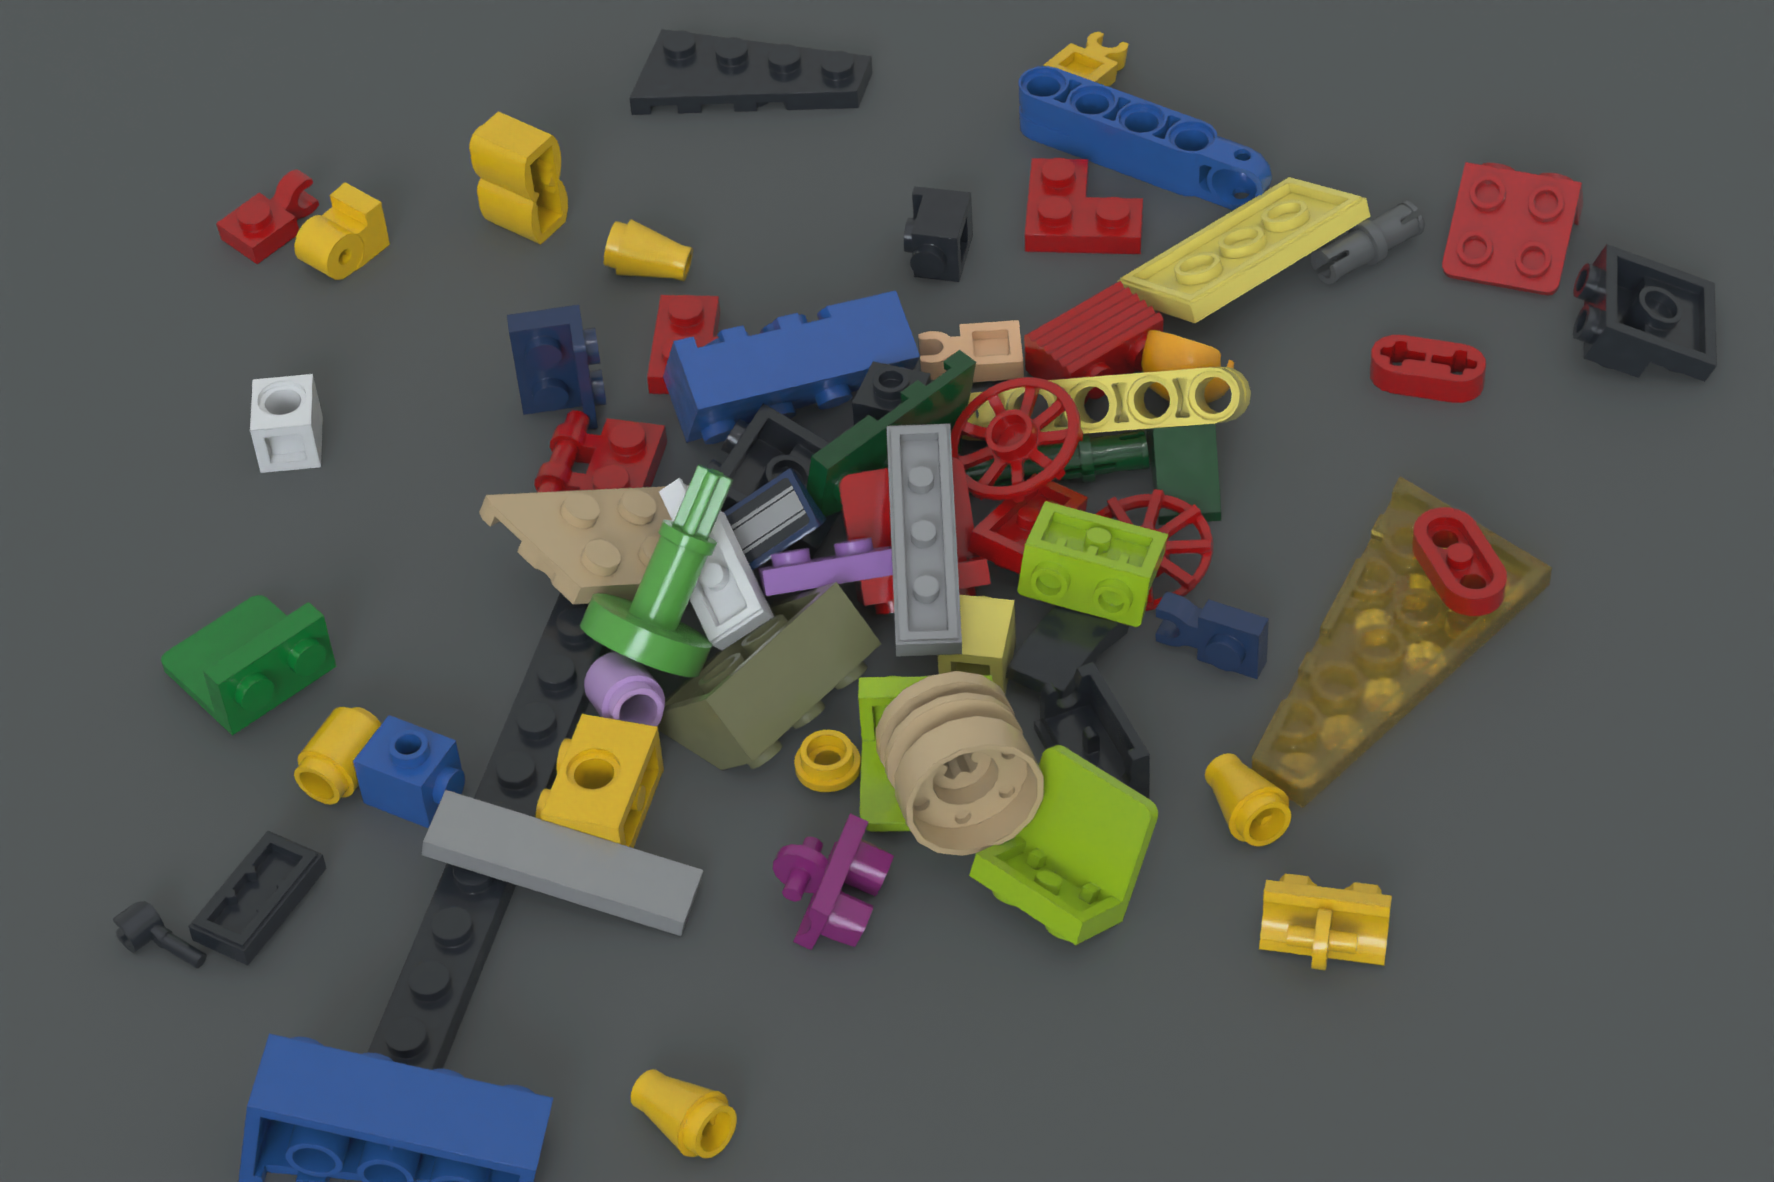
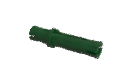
[965,429,1150,496]

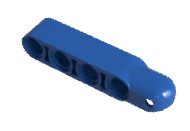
[1018,66,1272,210]

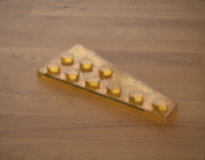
[1252,476,1552,808]

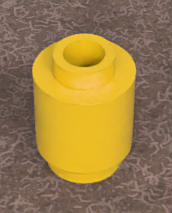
[294,707,381,805]

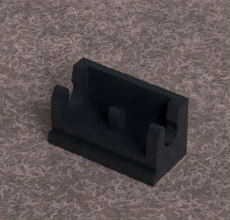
[1034,662,1150,799]

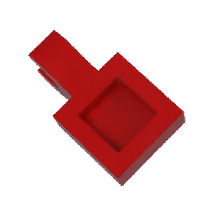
[216,169,319,264]

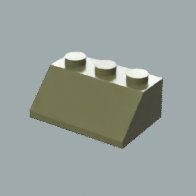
[657,582,881,770]

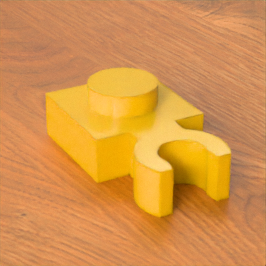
[1043,31,1129,87]

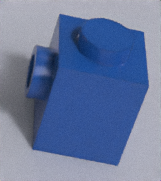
[353,715,465,829]

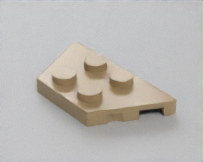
[479,485,689,604]

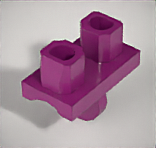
[772,813,894,950]

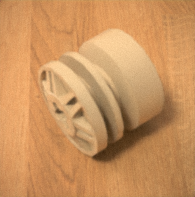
[876,671,1044,856]

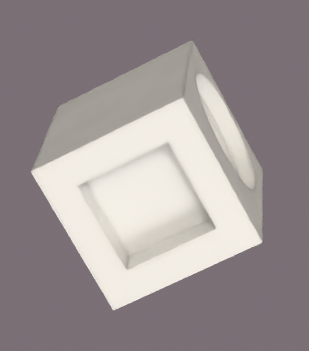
[250,374,323,473]

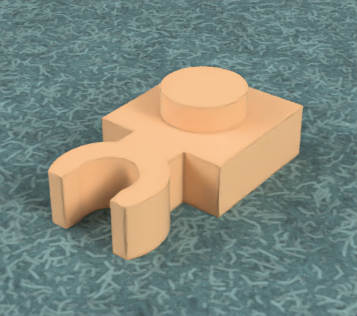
[918,320,1024,382]

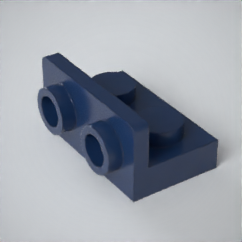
[507,305,607,430]

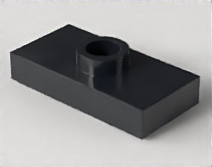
[188,831,327,965]

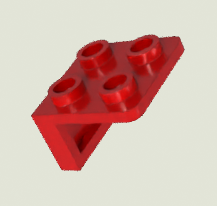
[1442,162,1583,296]
[839,457,991,614]

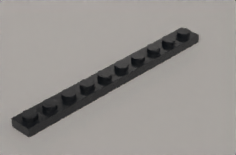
[367,592,611,1070]

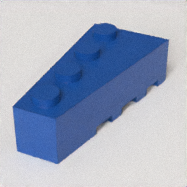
[663,290,920,444]
[238,1033,553,1182]

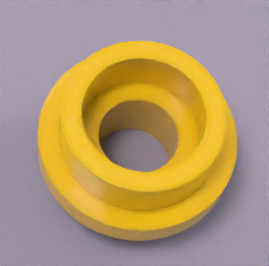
[794,729,861,792]

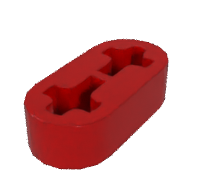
[1370,335,1486,403]

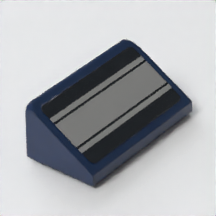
[724,467,827,571]

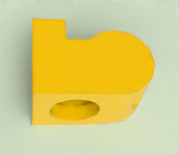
[294,182,390,280]

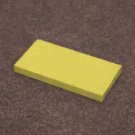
[1117,177,1371,323]

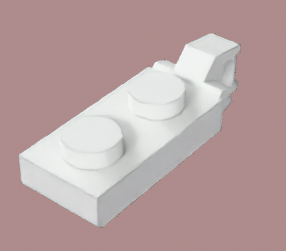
[659,478,774,650]

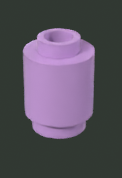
[584,652,665,726]

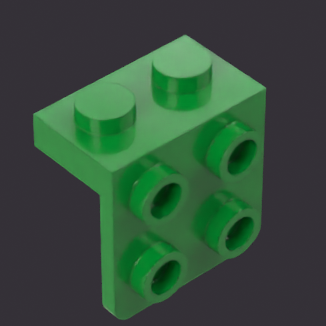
[161,595,337,736]

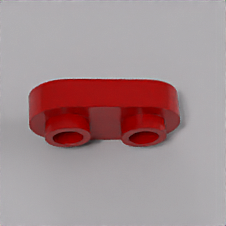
[1412,507,1507,616]

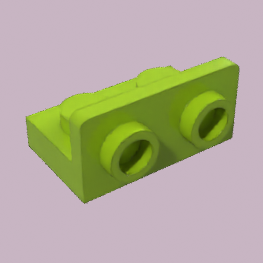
[1017,501,1168,627]

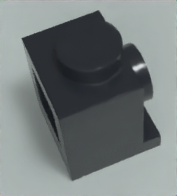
[904,186,973,282]

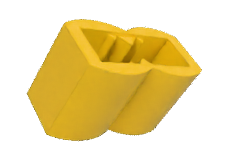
[469,111,568,245]

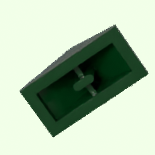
[1146,424,1221,525]

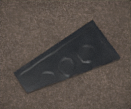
[629,29,873,115]

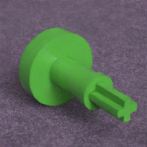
[580,464,733,677]

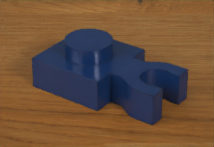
[1156,591,1269,679]

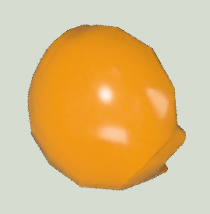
[1141,330,1234,403]

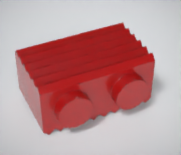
[1024,281,1164,405]

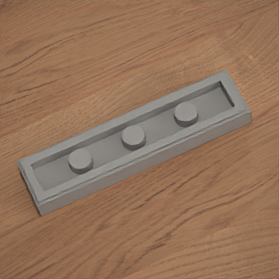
[887,424,962,657]
[422,790,703,936]

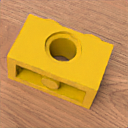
[535,714,664,848]

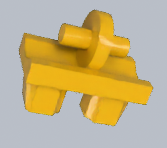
[1259,873,1392,970]

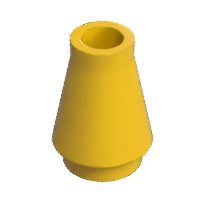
[603,219,693,281]
[1205,753,1291,846]
[631,1069,737,1158]

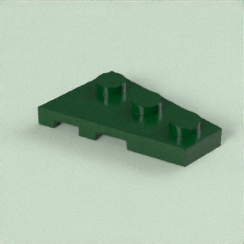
[806,350,976,517]

